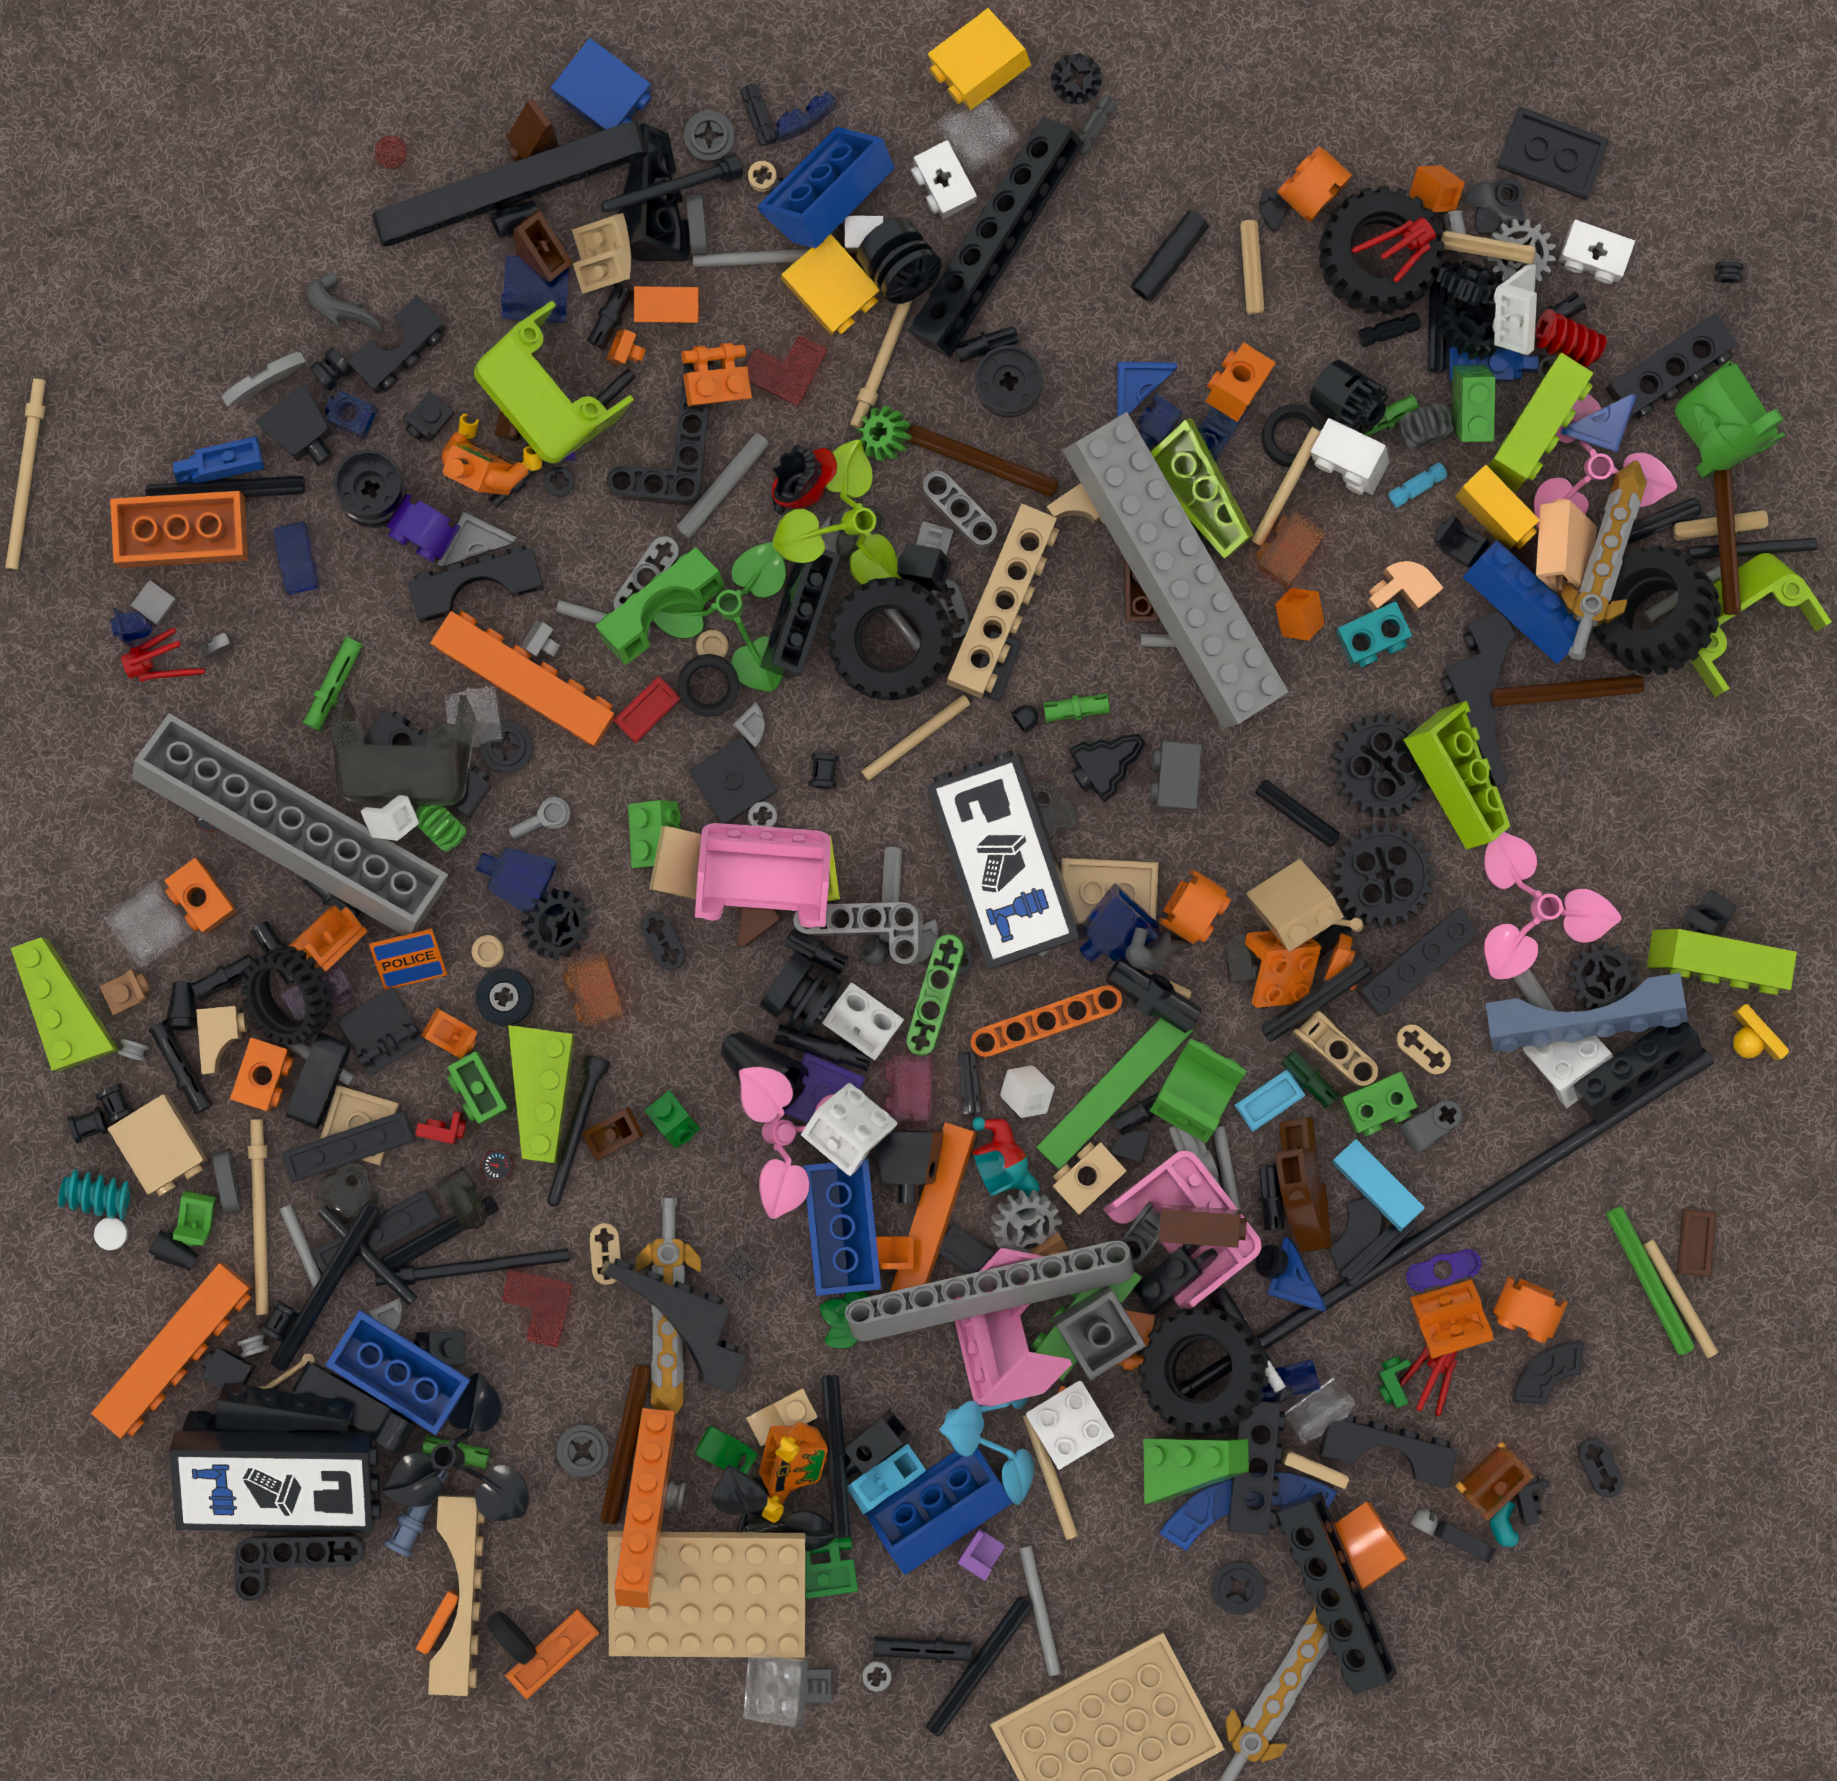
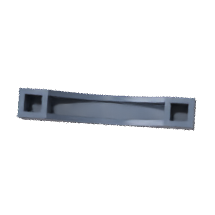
[1485,973,1688,1052]

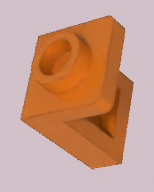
[421,1008,478,1059]

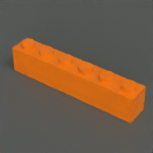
[430,611,616,749]
[91,1263,253,1439]
[614,1408,676,1609]

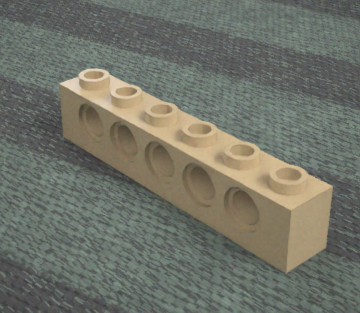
[946,503,1060,699]

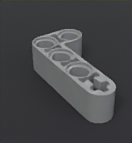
[793,902,924,966]

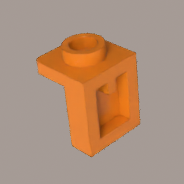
[1324,933,1357,990]

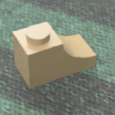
[1046,483,1104,525]
[196,1006,247,1075]
[746,1387,819,1446]

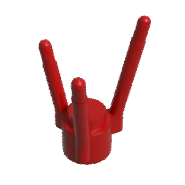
[1352,217,1436,283]
[121,627,206,682]
[1398,1345,1458,1416]

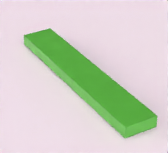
[1036,1018,1194,1170]

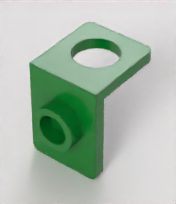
[695,1426,758,1474]

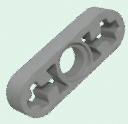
[613,536,679,610]

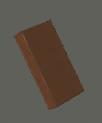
[1677,1209,1716,1277]

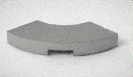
[222,352,306,407]

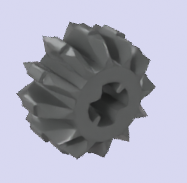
[1399,403,1455,449]

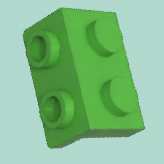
[628,800,681,868]

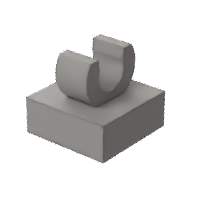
[916,521,954,555]
[519,620,560,656]

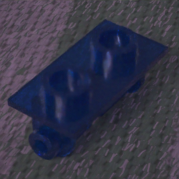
[110,608,152,648]
[1261,1359,1321,1403]

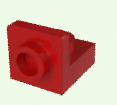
[415,1111,467,1145]

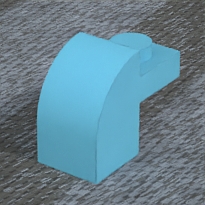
[847,1444,926,1514]

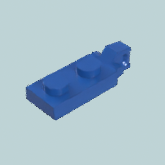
[1448,348,1539,382]
[173,436,264,483]

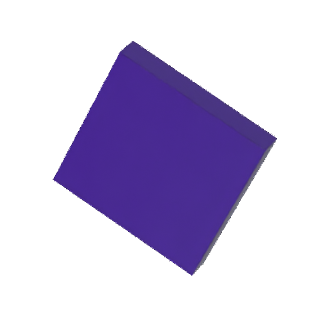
[784,1052,865,1123]

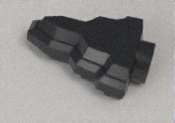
[1068,734,1145,803]

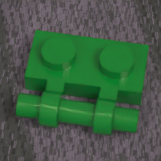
[805,1535,858,1599]

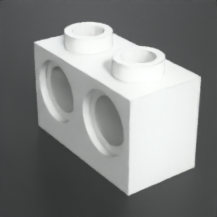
[822,982,904,1060]

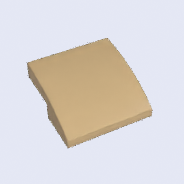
[572,213,631,294]
[649,826,702,900]

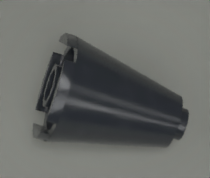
[721,1032,809,1111]

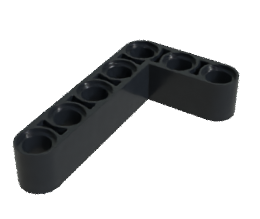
[607,347,715,506]

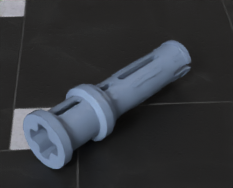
[384,1470,450,1558]

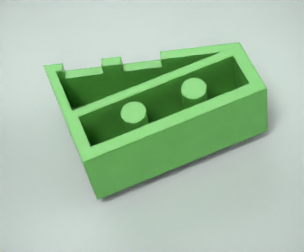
[1143,1437,1249,1505]

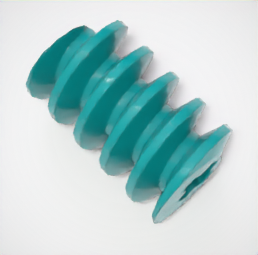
[58,1169,131,1221]

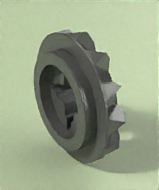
[684,110,735,162]
[557,1425,609,1477]

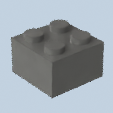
[1149,741,1202,815]
[1052,1286,1146,1381]

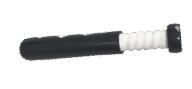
[1210,1288,1294,1403]

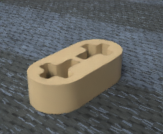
[1396,1024,1451,1075]
[590,1223,621,1285]

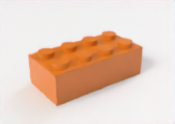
[110,491,248,568]

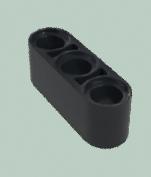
[286,1032,351,1129]

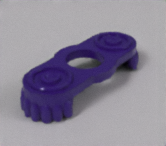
[1405,1249,1482,1292]

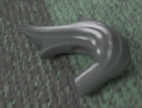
[306,272,382,333]
[1125,928,1192,971]

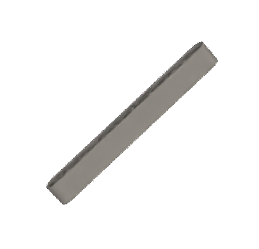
[845,1241,1134,1341]

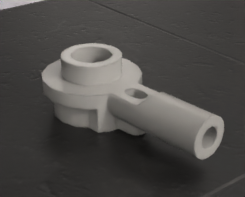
[508,797,571,840]

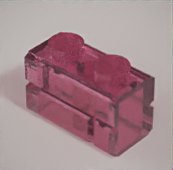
[885,1055,932,1121]

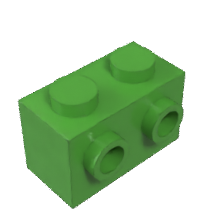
[447,1051,510,1125]
[1340,1071,1417,1136]

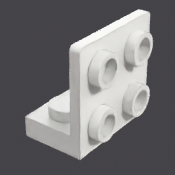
[1493,264,1537,355]
[1523,1011,1613,1109]
[801,1083,898,1176]
[1026,1381,1114,1470]

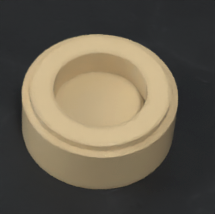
[696,630,729,658]
[471,935,505,968]

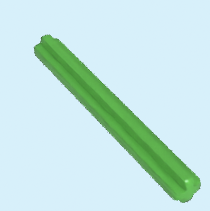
[1606,1206,1694,1355]

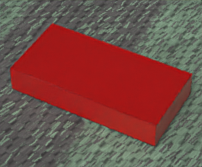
[613,676,681,744]

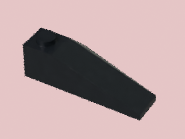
[618,123,689,262]

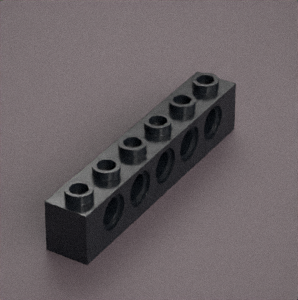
[1277,1492,1397,1694]

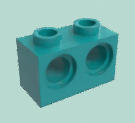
[1335,601,1412,668]

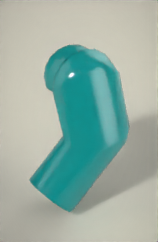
[1490,1497,1519,1548]

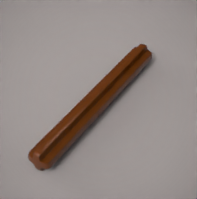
[907,425,1058,497]
[1714,469,1741,615]
[1491,675,1644,707]
[600,1364,651,1525]

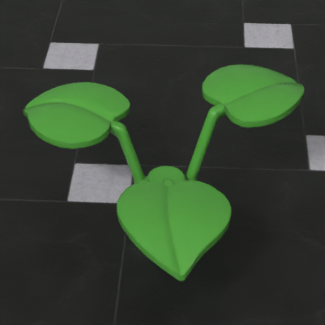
[653,542,786,693]

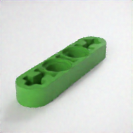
[906,934,965,1056]

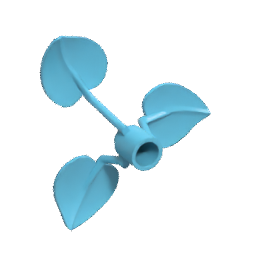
[939,1397,1034,1505]

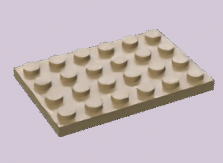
[607,1531,805,1658]
[990,1631,1225,1781]

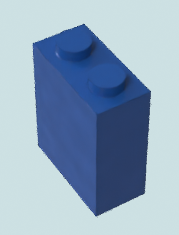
[550,38,652,131]

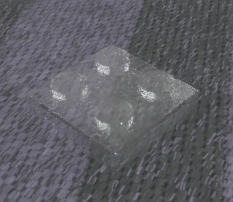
[933,96,1022,177]
[103,880,195,971]
[1285,1378,1357,1443]
[743,1654,808,1727]

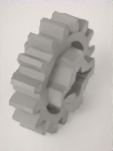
[1486,219,1556,285]
[990,1190,1062,1254]

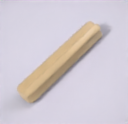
[1240,220,1264,315]
[1441,231,1536,264]
[1673,510,1768,541]

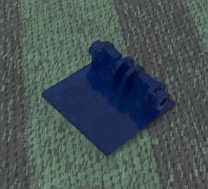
[501,255,569,323]

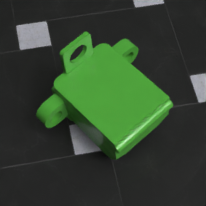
[1675,361,1785,479]

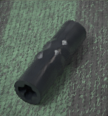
[1130,210,1209,302]

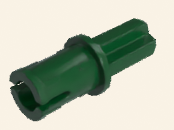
[1282,1051,1339,1108]

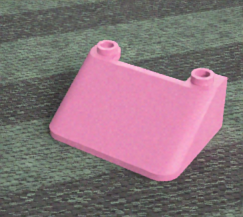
[695,823,831,928]
[1103,1151,1261,1310]

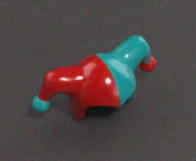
[972,1117,1040,1197]

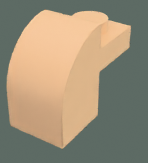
[1366,561,1443,612]

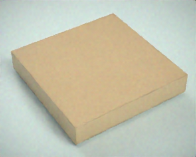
[320,1085,399,1166]
[1281,1449,1349,1489]

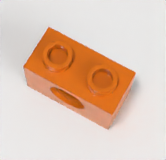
[1205,342,1276,422]
[164,857,238,934]
[230,1037,294,1112]

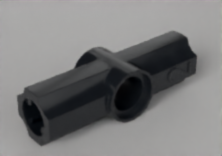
[1105,956,1202,1033]

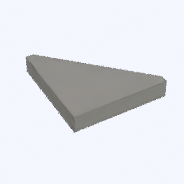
[437,512,517,568]

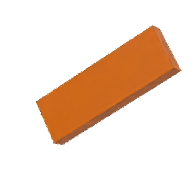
[505,1608,600,1700]

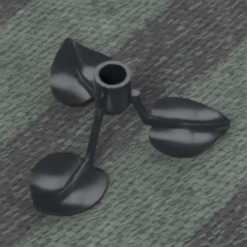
[382,1373,529,1521]
[712,1465,834,1552]

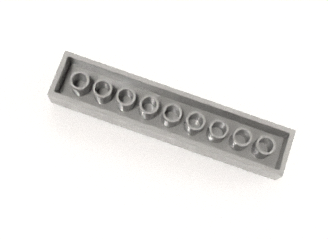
[1062,412,1288,729]
[132,713,448,935]

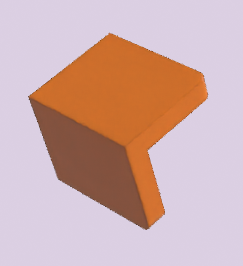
[1409,166,1465,212]
[1275,587,1325,641]
[876,1236,914,1269]

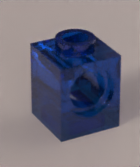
[325,390,378,439]

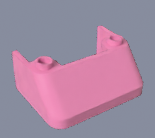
[955,1248,1072,1407]

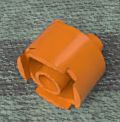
[1277,146,1353,223]
[1159,869,1231,944]
[1493,1276,1568,1343]

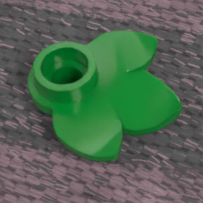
[820,1291,869,1349]

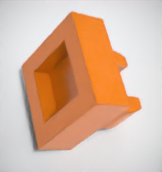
[605,329,646,366]

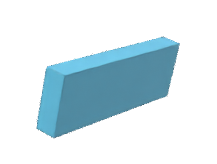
[1332,1139,1425,1232]

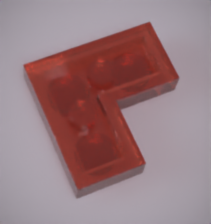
[747,335,828,407]
[502,1270,573,1348]

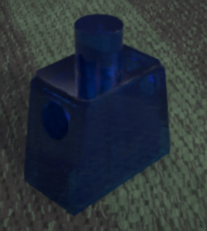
[476,847,558,917]
[1079,883,1159,962]

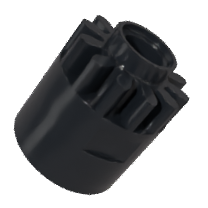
[1310,360,1389,434]

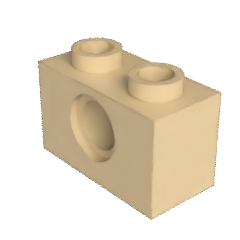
[1052,1142,1127,1215]

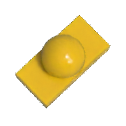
[1732,1004,1789,1061]

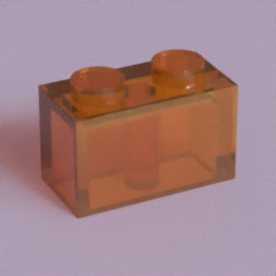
[1255,511,1326,589]
[563,953,625,1028]
[1455,1442,1535,1521]

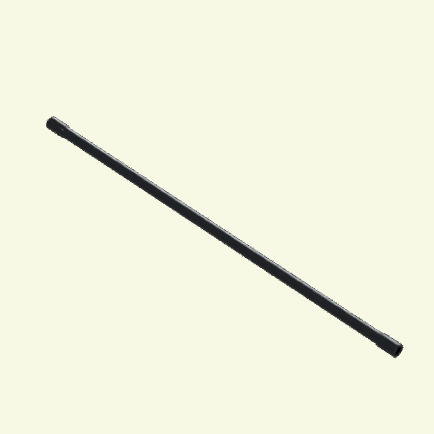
[1177,1048,1714,1399]

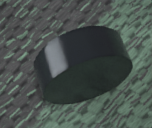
[1255,1245,1288,1279]

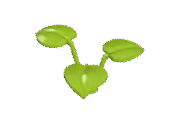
[772,440,901,585]

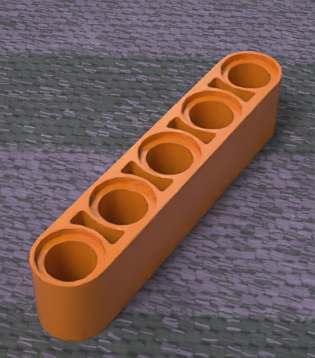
[970,985,1122,1058]

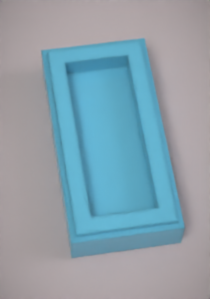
[1234,1069,1306,1132]

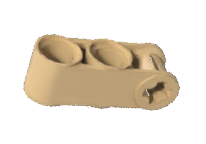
[1292,1010,1378,1088]

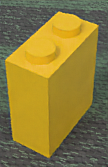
[928,8,1031,111]
[780,234,880,336]
[1455,465,1540,550]

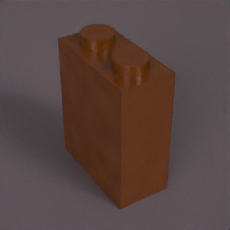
[1159,1204,1247,1248]

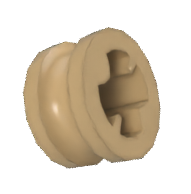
[748,161,777,192]

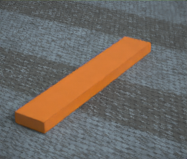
[890,1122,977,1312]

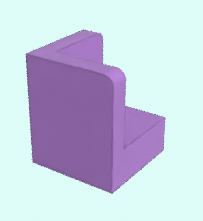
[957,1528,1005,1581]

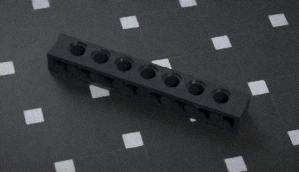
[908,116,1084,358]

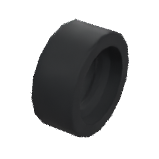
[1262,404,1323,467]
[678,654,739,717]

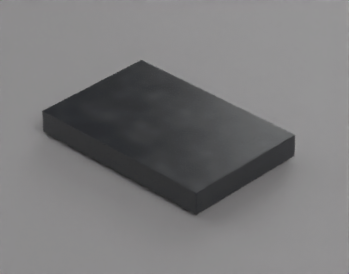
[1497,106,1609,200]

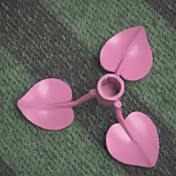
[1534,394,1677,530]
[1484,832,1622,979]
[739,1067,835,1219]

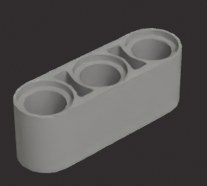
[923,471,997,549]

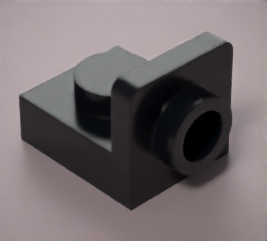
[403,391,455,442]
[1512,1474,1550,1526]

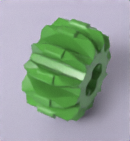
[856,406,912,461]
[415,797,467,852]

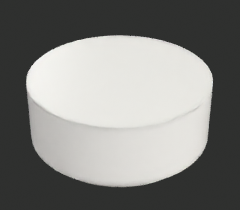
[94,1218,129,1250]

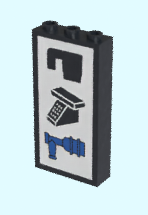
[927,751,1083,969]
[169,1431,381,1533]

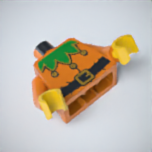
[441,414,543,495]
[759,1421,828,1523]

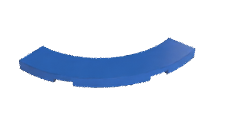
[1159,1472,1338,1551]

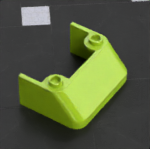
[474,300,634,463]
[1670,553,1832,697]

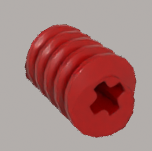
[1535,309,1607,368]

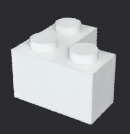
[1311,418,1390,495]

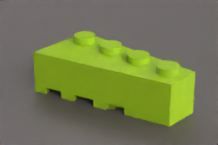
[1488,353,1593,493]
[1150,418,1254,559]
[1403,700,1510,849]
[1647,929,1797,995]
[11,937,120,1072]
[508,1025,575,1163]

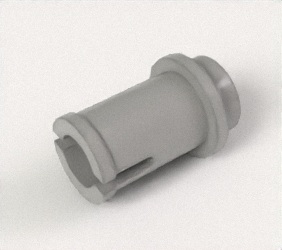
[1442,210,1466,254]

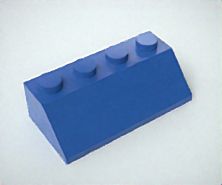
[757,127,895,249]
[1463,540,1580,664]
[803,1159,881,1296]
[325,1310,471,1435]
[865,1447,1013,1575]

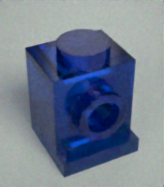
[1137,393,1182,447]

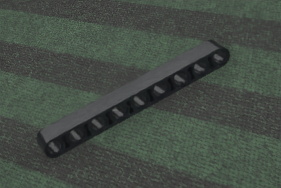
[372,122,648,247]

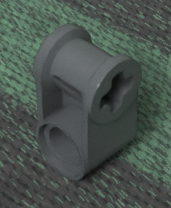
[1398,1100,1462,1154]
[1121,1201,1161,1265]

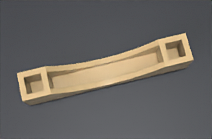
[428,1494,485,1696]

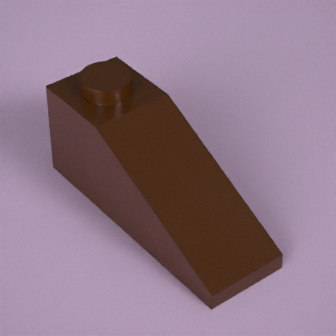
[507,98,559,162]

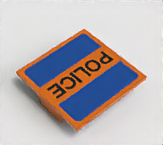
[369,928,447,990]

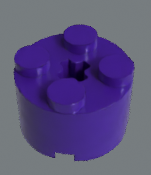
[386,494,461,563]

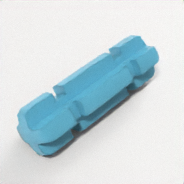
[1388,462,1448,508]

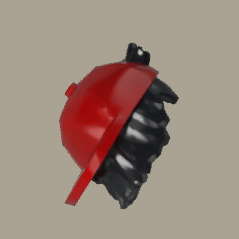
[772,444,837,515]

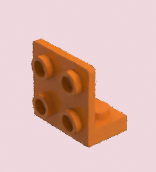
[1245,931,1321,1008]

